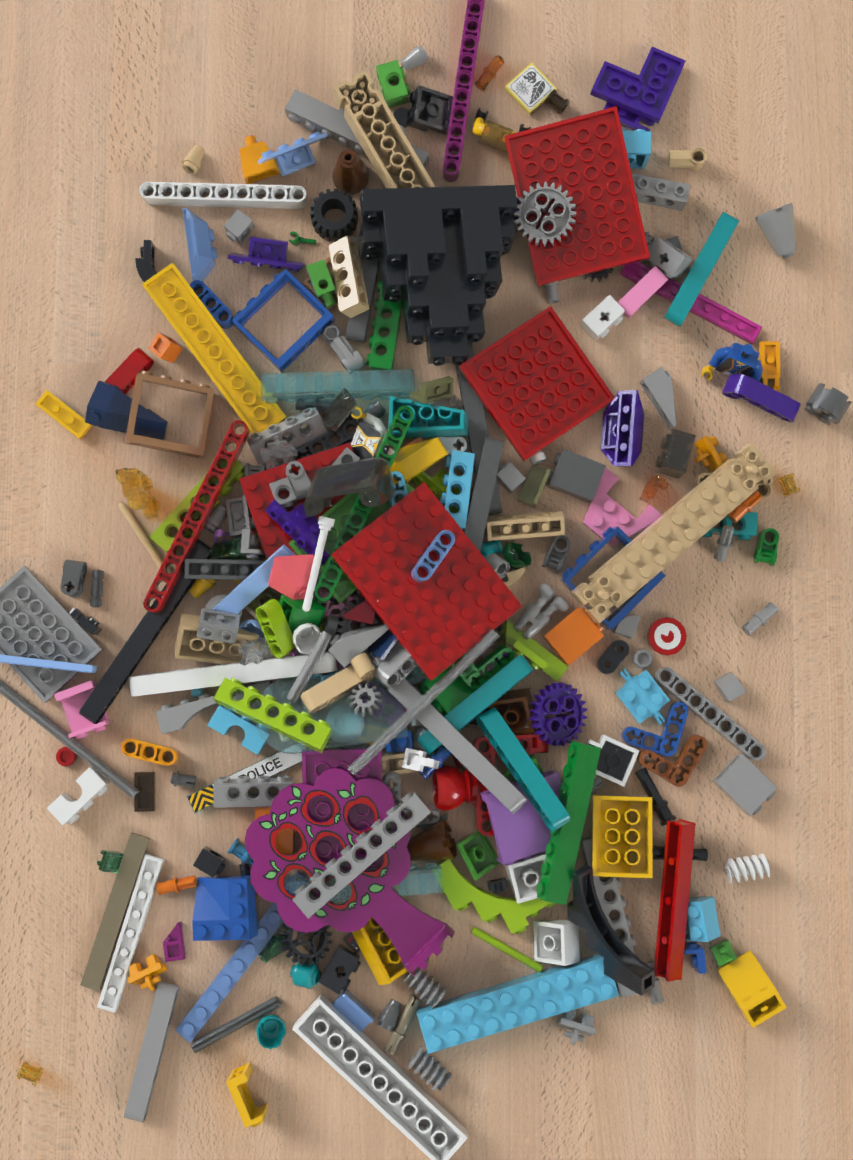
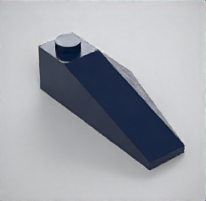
[85,380,168,440]

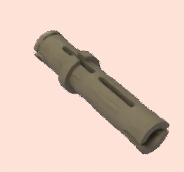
[384,995,422,1056]

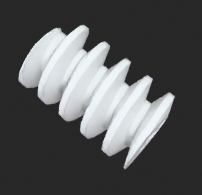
[725,853,770,884]

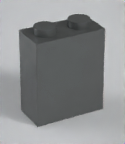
[547,449,606,503]

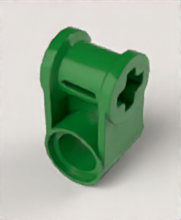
[753,528,779,566]

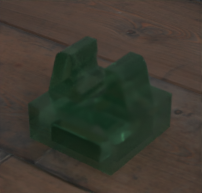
[97,850,123,873]

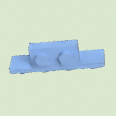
[258,132,328,177]

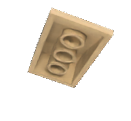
[174,613,259,665]

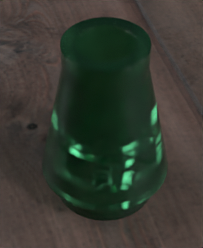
[259,934,286,963]

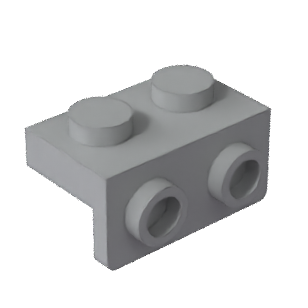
[225,493,256,538]

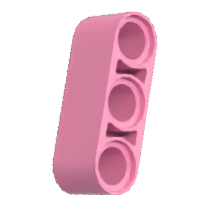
[618,266,669,319]

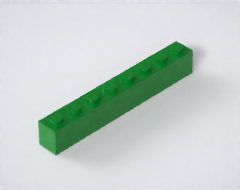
[537,741,601,905]

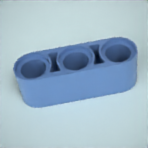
[411,530,455,583]

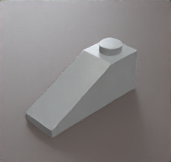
[640,367,677,430]
[328,622,389,667]

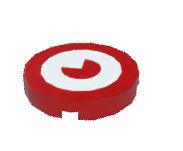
[647,617,687,656]

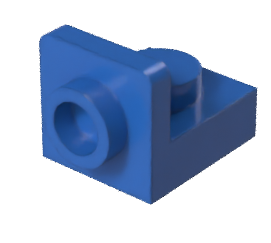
[384,731,414,753]
[684,943,707,974]

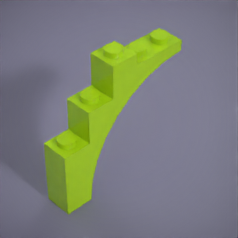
[432,859,557,934]

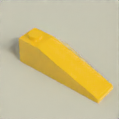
[370,437,448,490]

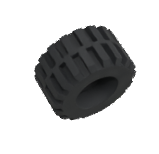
[310,188,358,242]

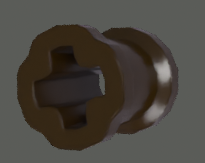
[545,89,570,115]

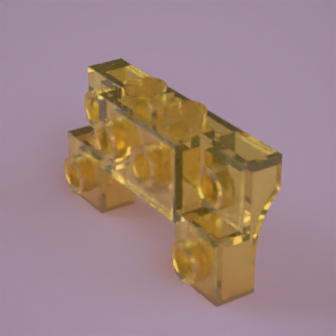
[115,468,160,519]

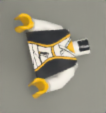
[351,407,394,467]

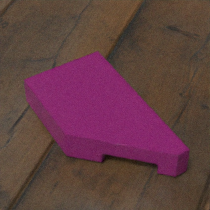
[163,921,186,962]

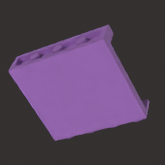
[480,770,562,866]

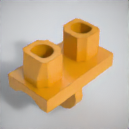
[694,435,728,473]
[127,954,168,991]

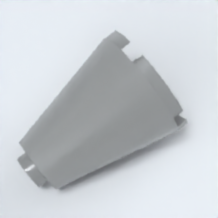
[755,203,797,259]

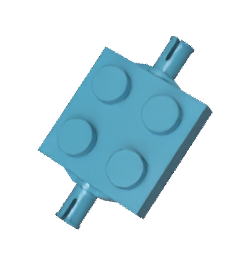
[615,668,670,725]

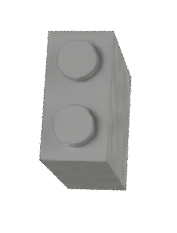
[712,753,777,816]

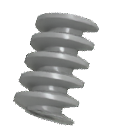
[402,967,446,1008]
[408,1046,452,1091]

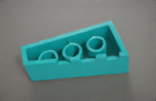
[388,396,468,439]

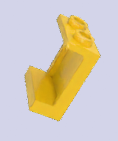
[226,1062,269,1128]

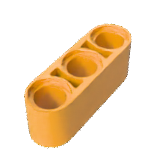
[121,738,180,766]

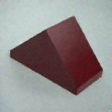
[343,600,375,625]

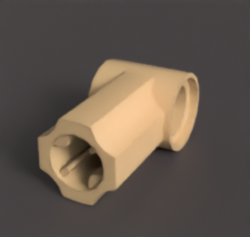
[668,147,707,171]

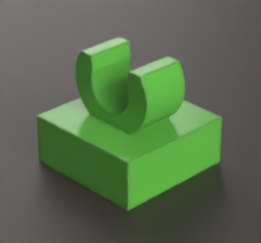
[709,939,737,967]

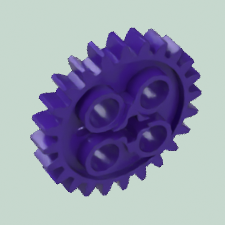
[529,683,587,746]

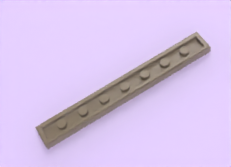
[80,833,150,991]

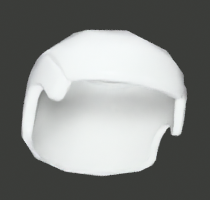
[292,623,322,655]

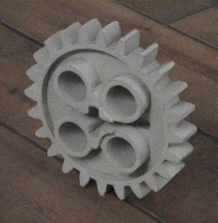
[514,182,576,247]

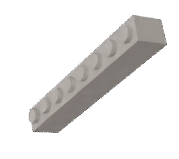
[285,90,429,168]

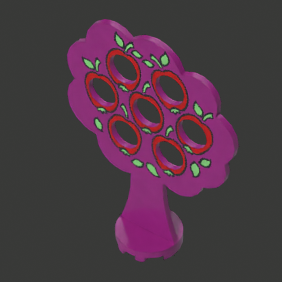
[245,768,455,976]

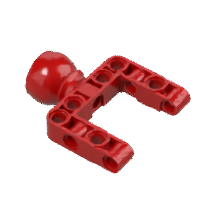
[432,734,549,836]

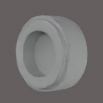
[633,649,653,668]

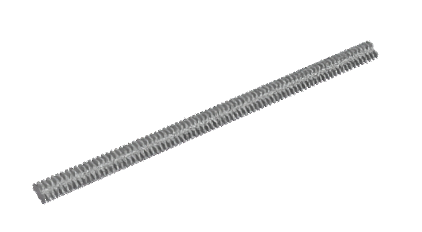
[347,629,500,775]
[0,679,139,798]

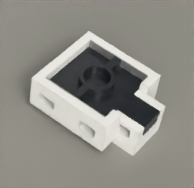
[587,734,639,787]

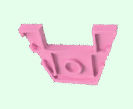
[583,468,662,548]

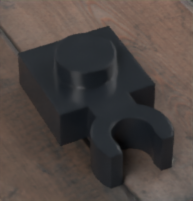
[69,608,102,635]
[487,877,508,894]

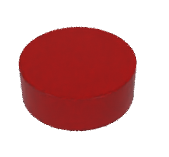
[56,747,77,766]

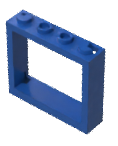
[232,269,335,373]
[560,526,666,630]

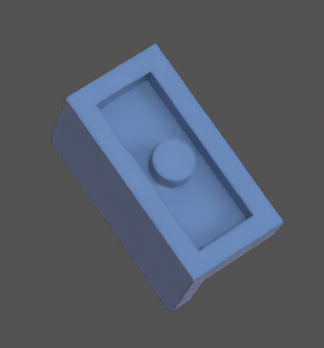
[332,989,375,1032]

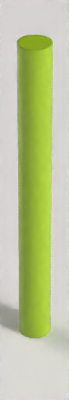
[471,926,543,973]

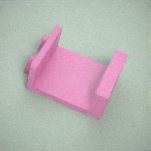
[54,680,111,740]

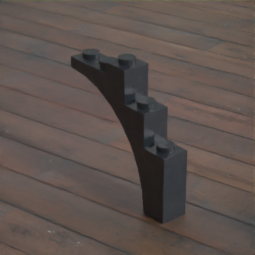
[567,865,655,996]

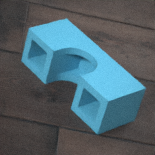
[207,705,271,755]

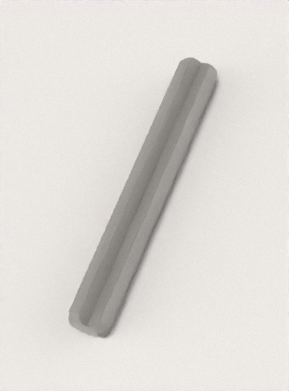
[287,631,332,703]

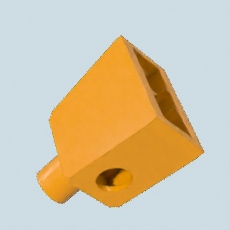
[240,135,280,184]

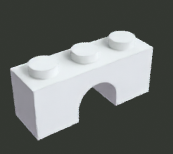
[47,767,110,825]

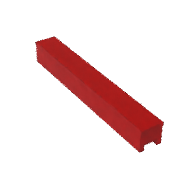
[654,819,696,982]

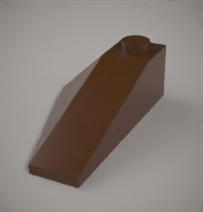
[465,688,535,735]

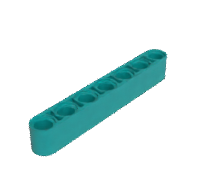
[664,211,740,327]
[417,654,534,755]
[476,707,570,831]

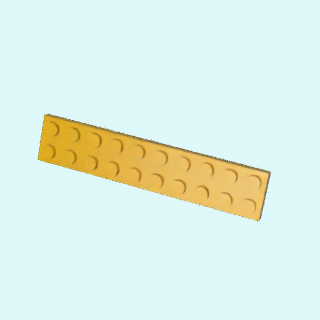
[141,262,287,434]

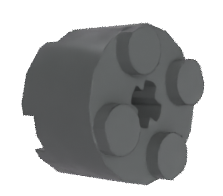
[804,383,852,425]

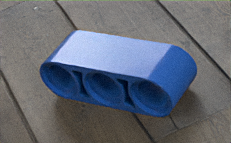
[190,280,234,329]

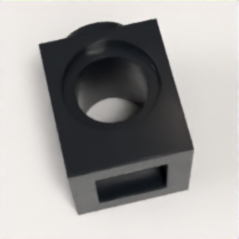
[193,846,226,878]

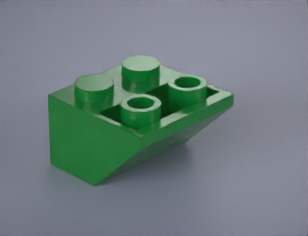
[279,594,326,633]

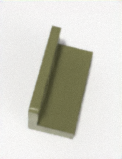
[410,376,454,404]
[517,465,551,508]

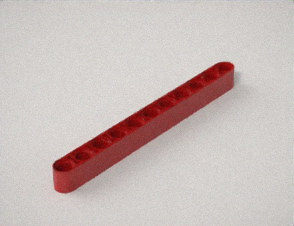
[143,420,250,613]

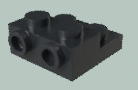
[407,85,453,134]

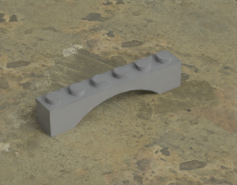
[156,680,276,734]

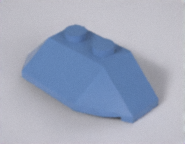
[182,208,218,282]

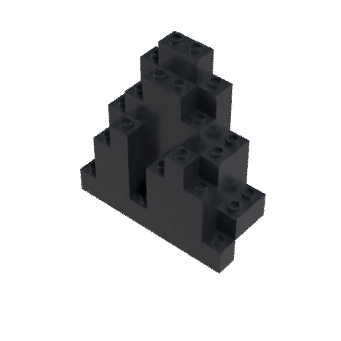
[358,185,517,366]

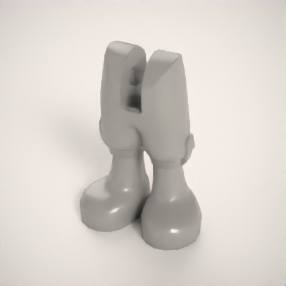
[513,583,569,641]

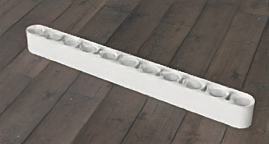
[128,651,337,696]

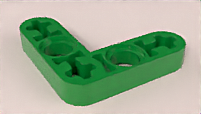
[452,645,515,689]

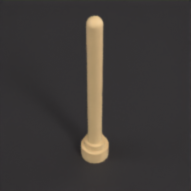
[118,502,175,582]

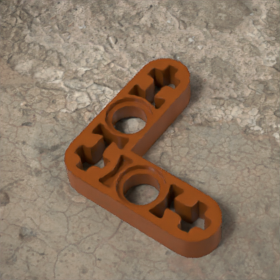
[637,735,707,787]

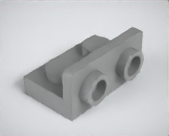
[241,529,266,561]
[196,608,240,644]

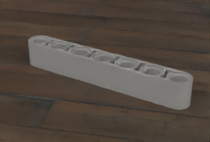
[654,667,766,761]
[124,981,180,1123]

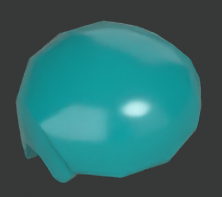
[256,1015,286,1049]

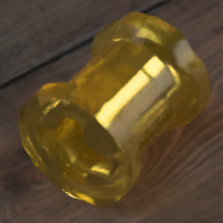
[777,473,801,497]
[17,1061,44,1086]

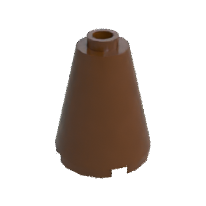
[332,149,369,195]
[407,820,457,861]

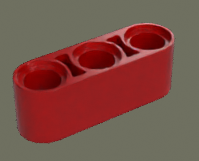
[105,348,154,394]

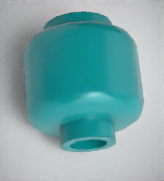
[290,961,321,989]

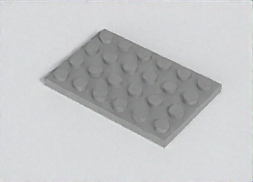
[0,566,103,703]

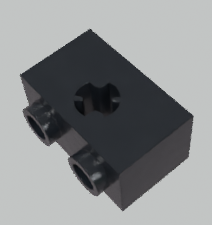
[319,944,361,994]

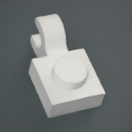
[402,748,440,772]

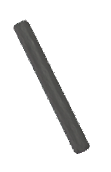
[191,996,281,1053]

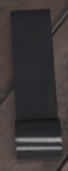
[292,404,358,461]

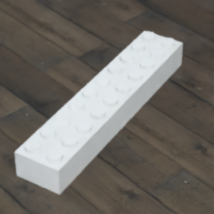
[293,993,468,1160]

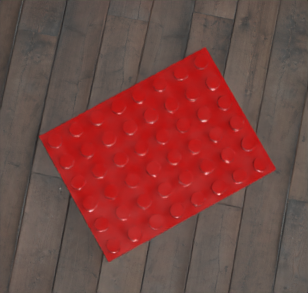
[504,106,650,286]
[331,482,522,681]

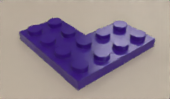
[590,47,686,124]

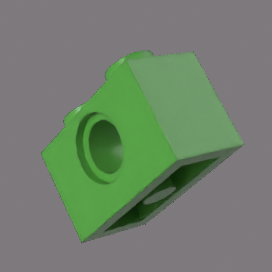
[376,60,411,108]

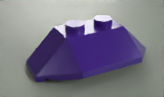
[601,390,644,467]

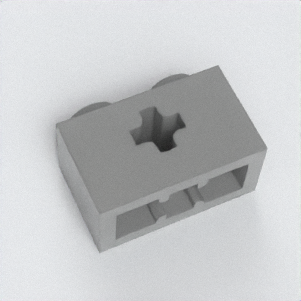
[648,237,693,279]

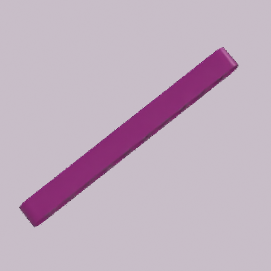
[443,0,485,182]

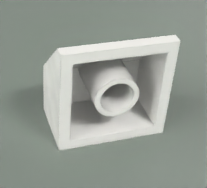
[505,853,546,903]
[533,920,580,966]

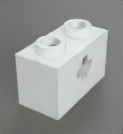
[580,295,625,341]

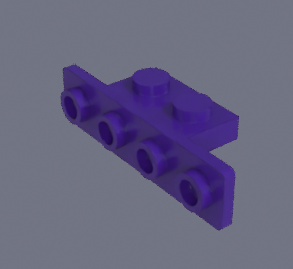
[228,236,305,272]
[266,500,330,567]

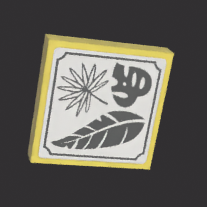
[505,63,557,115]

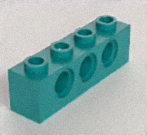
[702,512,758,540]

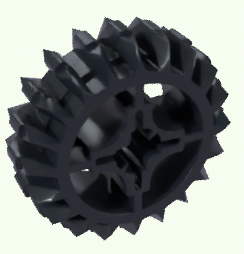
[279,924,333,966]

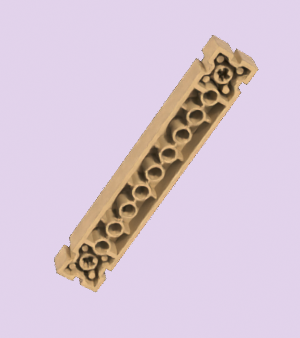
[332,70,435,188]
[570,443,776,623]

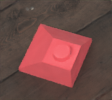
[268,554,314,600]

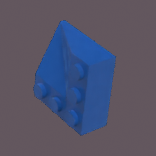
[192,875,258,941]

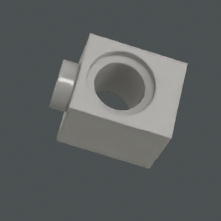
[224,209,255,244]
[496,462,526,494]
[269,477,297,510]

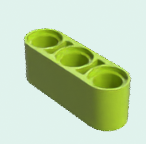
[256,599,296,659]

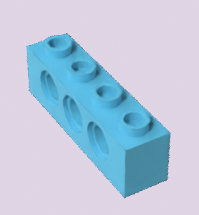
[440,450,475,531]

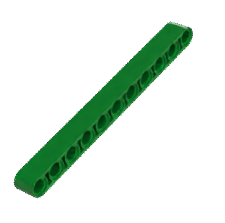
[314,406,414,603]

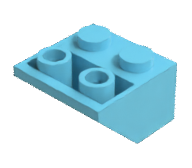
[685,896,721,942]

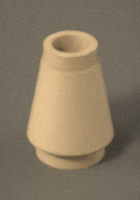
[182,145,205,175]

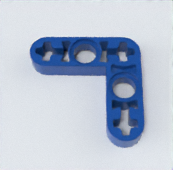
[621,702,688,756]

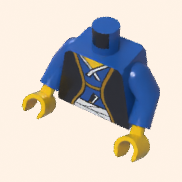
[701,343,763,381]

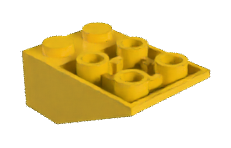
[717,950,787,1028]

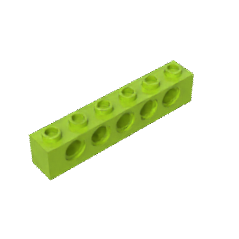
[150,460,245,552]
[214,678,332,754]

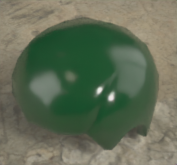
[503,541,532,570]

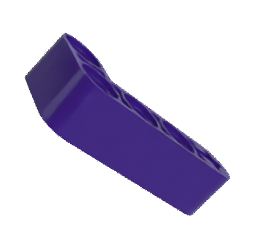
[722,374,801,422]

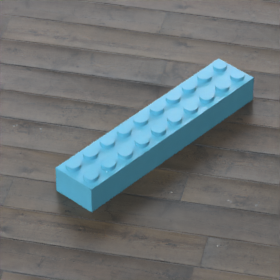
[417,954,619,1054]

